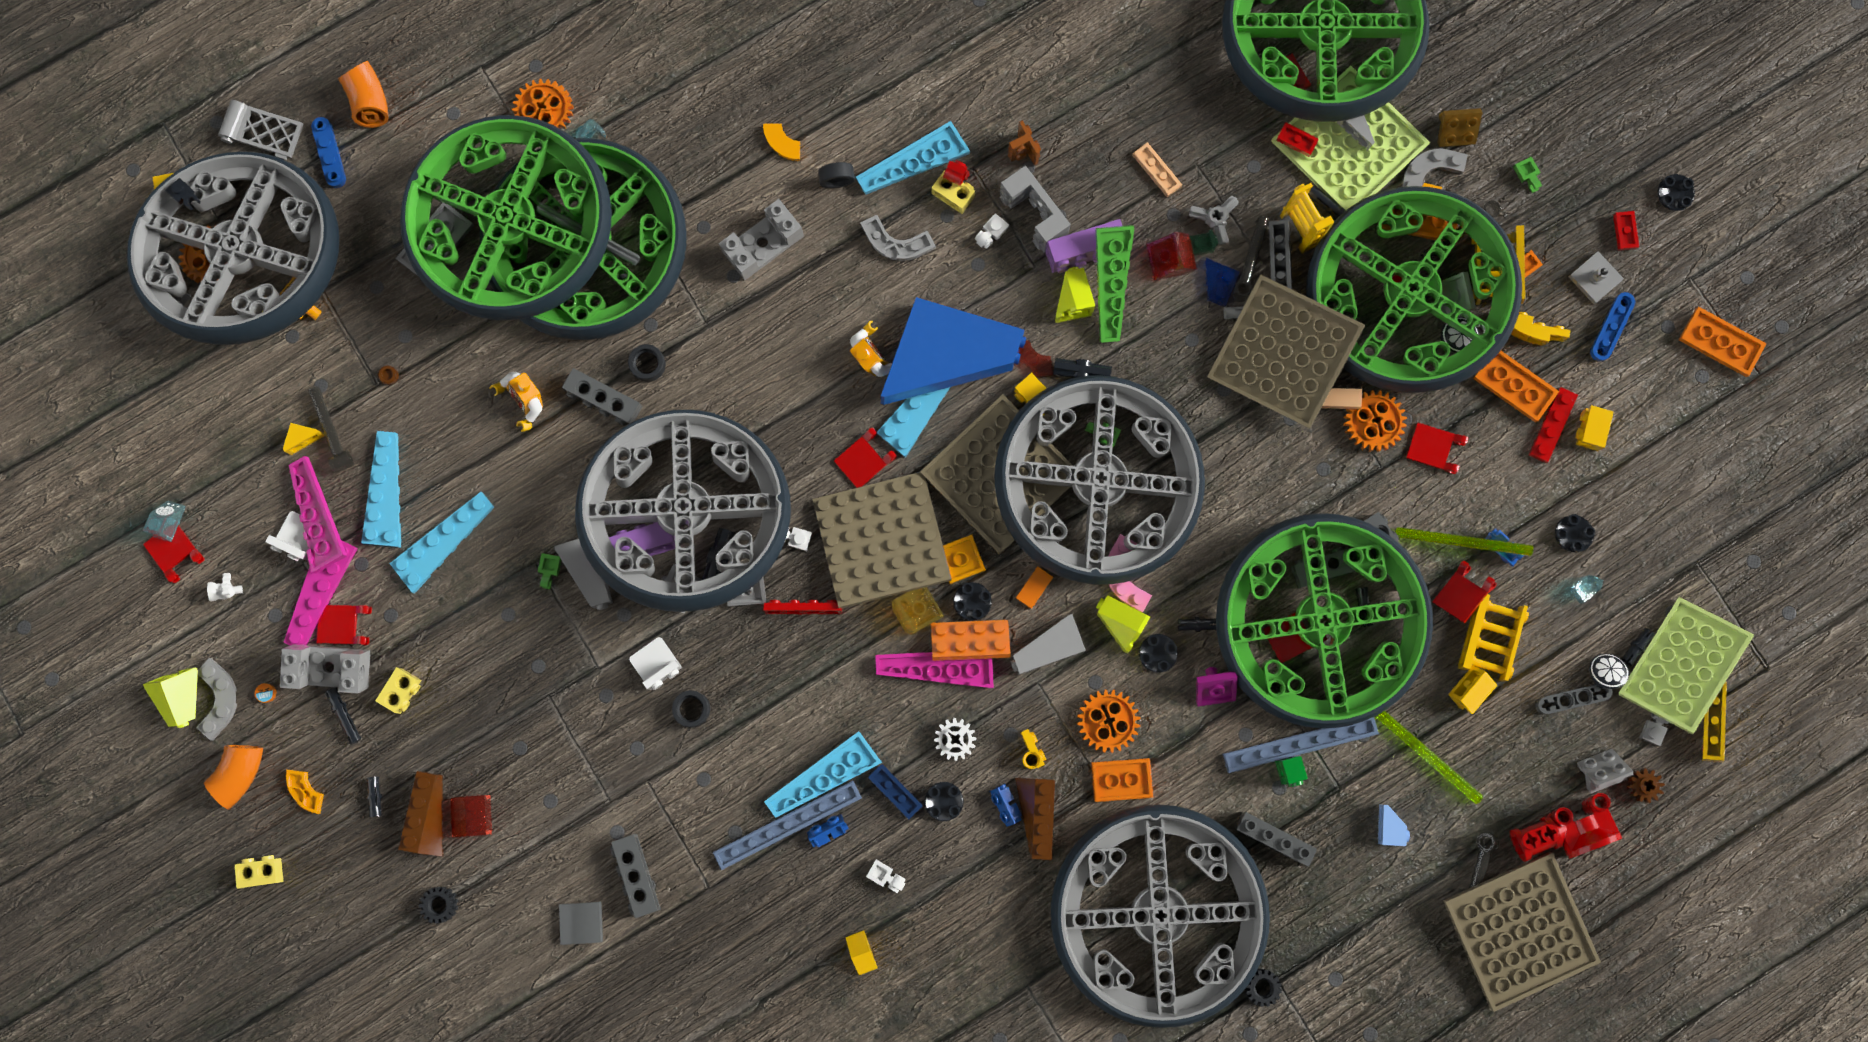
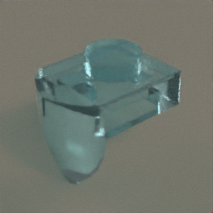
[575,119,607,139]
[1569,575,1603,604]

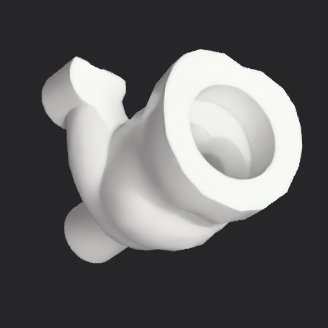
[207,573,243,602]

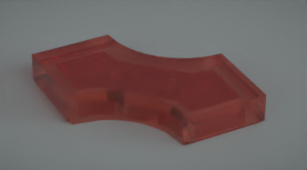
[1018,340,1053,378]

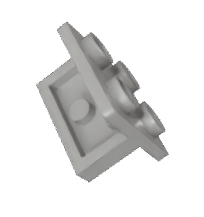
[1577,749,1633,793]

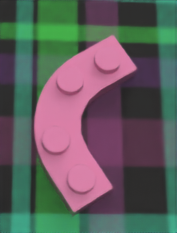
[1108,534,1152,613]

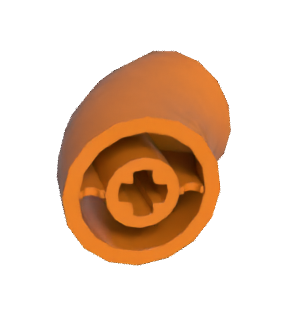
[338,61,389,128]
[204,745,263,810]

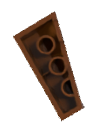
[398,771,443,856]
[1015,778,1055,860]

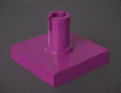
[1196,667,1237,707]

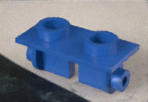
[1484,528,1524,567]
[990,784,1022,827]
[807,814,849,847]

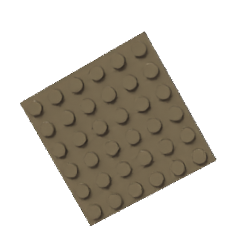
[1207,275,1365,429]
[920,394,1082,555]
[812,472,952,609]
[1443,852,1601,1012]

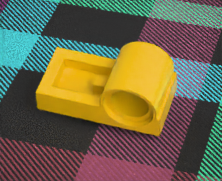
[1021,729,1046,769]

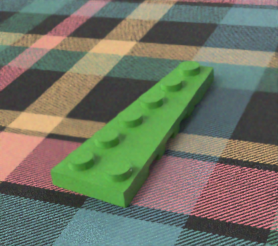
[1095,225,1134,343]

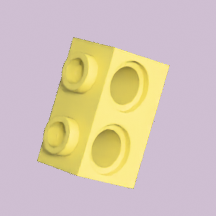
[932,170,975,214]
[375,667,422,714]
[235,855,283,889]

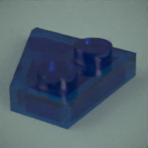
[1204,258,1240,307]

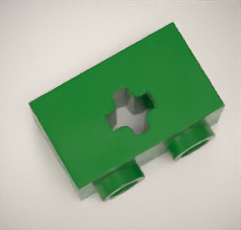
[1275,756,1308,787]

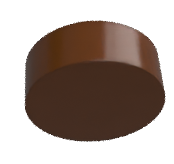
[378,365,399,385]

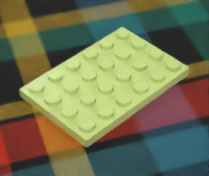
[1619,597,1754,735]

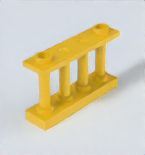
[1280,183,1334,254]
[1471,225,1525,305]
[1458,594,1529,682]

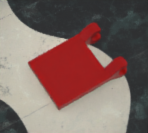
[1406,422,1468,474]
[834,428,897,488]
[143,520,205,583]
[1432,561,1497,624]
[316,605,372,645]
[1262,612,1327,663]

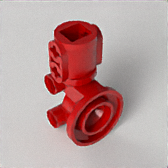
[1510,793,1622,862]

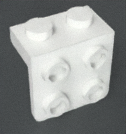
[265,511,308,561]
[630,637,682,690]

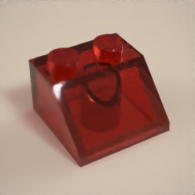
[1146,232,1197,280]
[450,795,492,838]

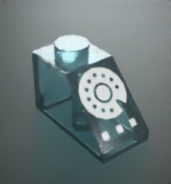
[143,501,186,542]

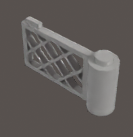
[218,100,304,160]

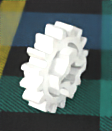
[934,718,977,761]

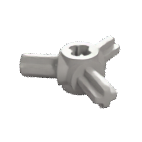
[1189,196,1239,245]

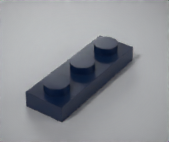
[868,764,923,819]

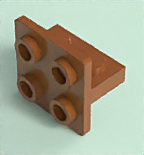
[1008,120,1041,166]

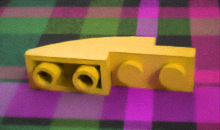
[1511,312,1570,346]

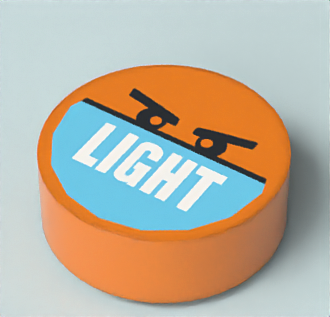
[255,683,277,703]

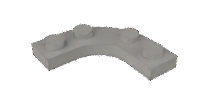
[1401,149,1468,187]
[860,215,936,261]
[196,658,237,740]

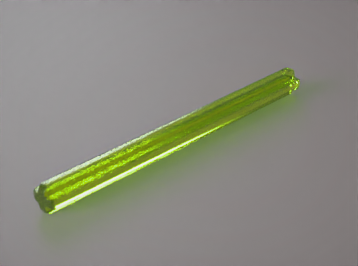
[1395,527,1534,556]
[1375,711,1483,804]

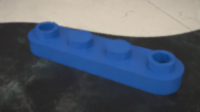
[311,117,346,188]
[1590,292,1635,362]

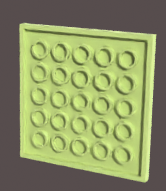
[1271,66,1430,211]

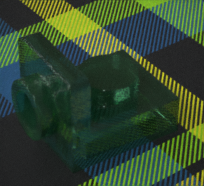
[1188,230,1218,256]

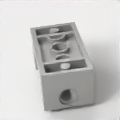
[1000,165,1071,253]
[719,199,804,281]
[280,644,370,693]

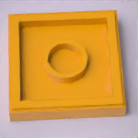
[943,535,986,584]

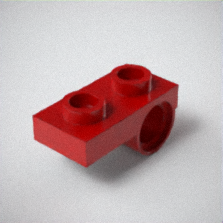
[943,160,970,186]

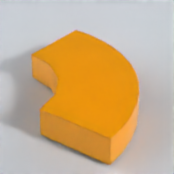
[763,124,800,161]
[286,770,324,814]

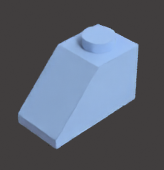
[1378,804,1410,846]

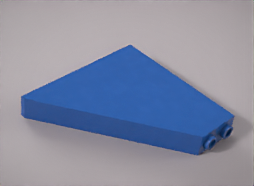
[881,297,1026,405]

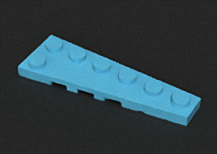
[856,121,970,195]
[877,387,950,458]
[361,431,401,548]
[389,492,494,593]
[764,731,882,818]

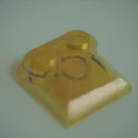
[892,587,944,635]

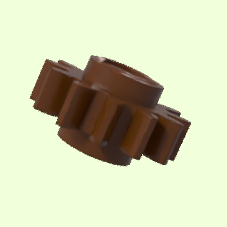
[1627,768,1665,803]

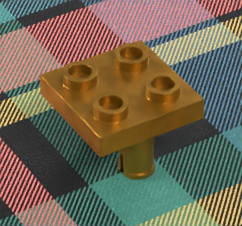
[1437,108,1483,147]

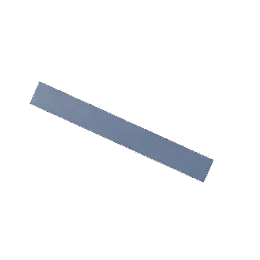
[1222,717,1379,773]
[713,781,862,870]

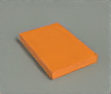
[1091,758,1153,802]

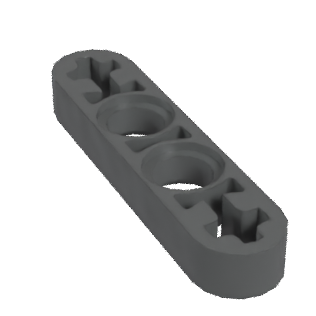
[1535,685,1612,714]

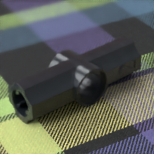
[1053,358,1112,378]
[701,528,735,581]

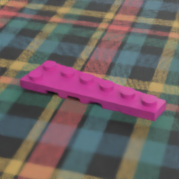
[289,456,347,574]
[284,540,358,646]
[875,652,994,688]

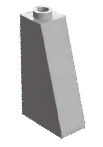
[554,539,613,610]
[1010,614,1086,675]

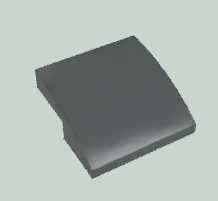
[559,902,603,945]

